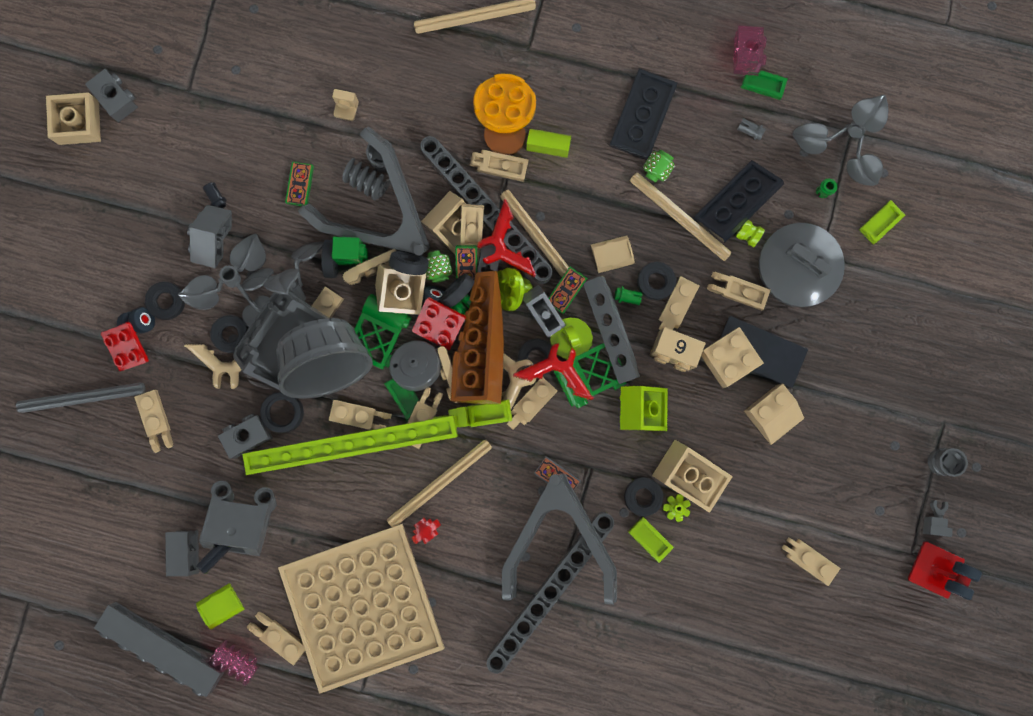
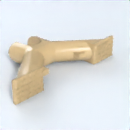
[184,344,241,389]
[501,354,536,409]

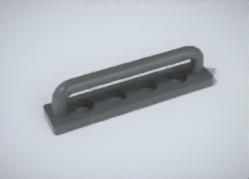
[584,276,639,384]

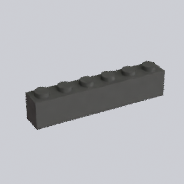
[94,602,226,697]

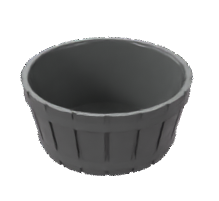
[276,318,373,399]

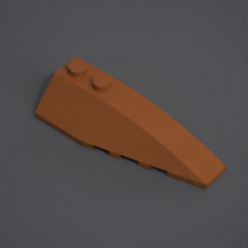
[450,271,504,404]

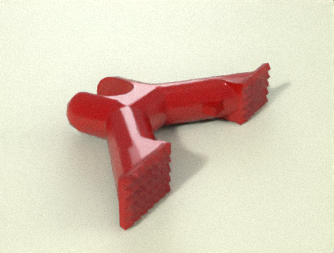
[477,199,536,278]
[513,343,594,400]

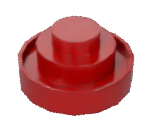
[411,518,441,544]

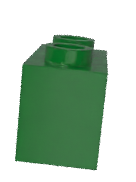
[332,237,369,266]

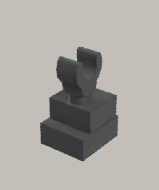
[923,500,953,537]

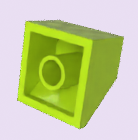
[620,386,668,431]

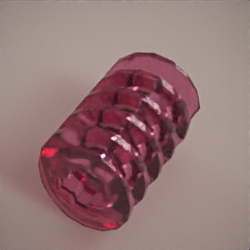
[209,640,260,686]

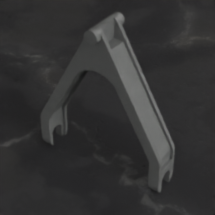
[298,127,431,255]
[502,473,617,605]

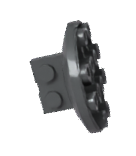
[759,223,845,307]

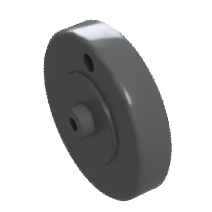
[389,340,442,391]

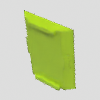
[196,583,244,629]

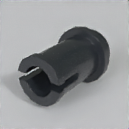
[203,182,227,209]

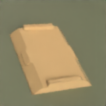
[591,236,635,273]

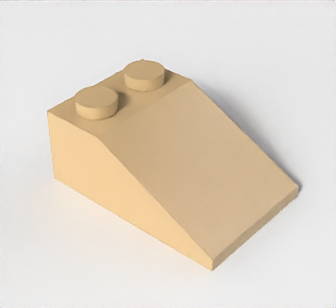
[652,440,733,513]

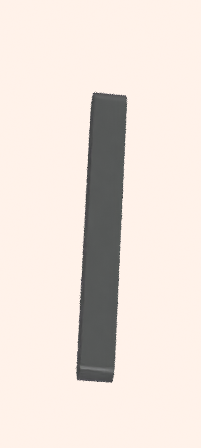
[420,136,552,284]
[487,512,614,674]

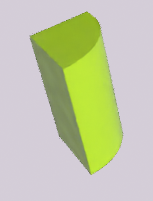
[527,129,571,158]

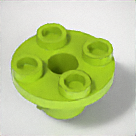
[497,268,533,311]

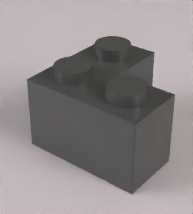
[187,205,232,268]

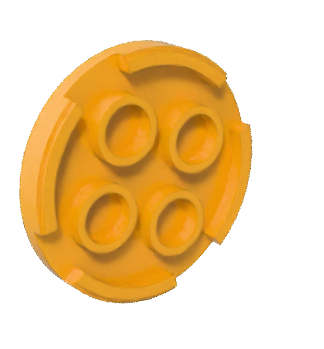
[473,74,536,133]

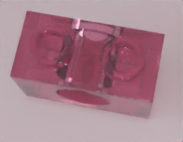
[733,25,767,76]

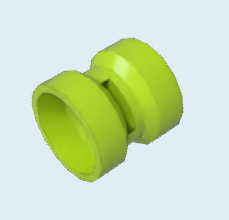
[735,220,765,248]

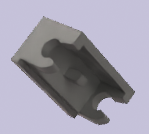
[165,530,199,576]

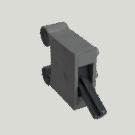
[197,481,277,574]

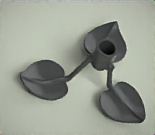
[793,94,889,186]
[178,234,269,327]
[241,242,324,301]

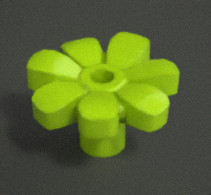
[663,494,691,522]

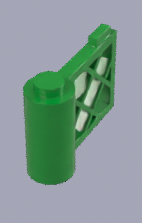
[354,294,412,370]
[553,343,626,409]

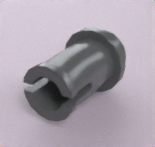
[737,118,766,140]

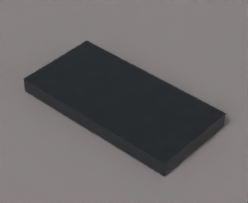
[609,68,678,160]
[693,160,784,243]
[719,316,808,389]

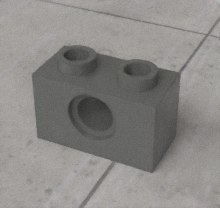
[85,69,138,123]
[523,285,566,337]
[218,414,273,459]

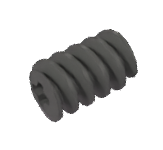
[342,158,391,201]

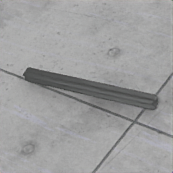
[16,382,146,413]

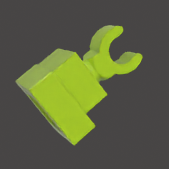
[433,407,470,428]

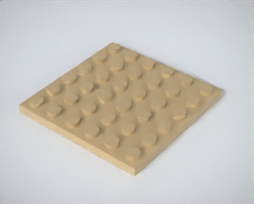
[278,523,445,694]

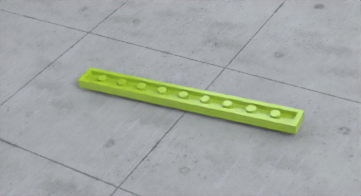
[242,415,458,475]

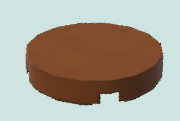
[484,128,525,156]

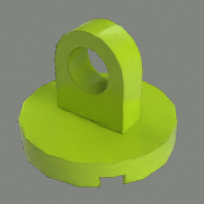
[550,317,593,359]

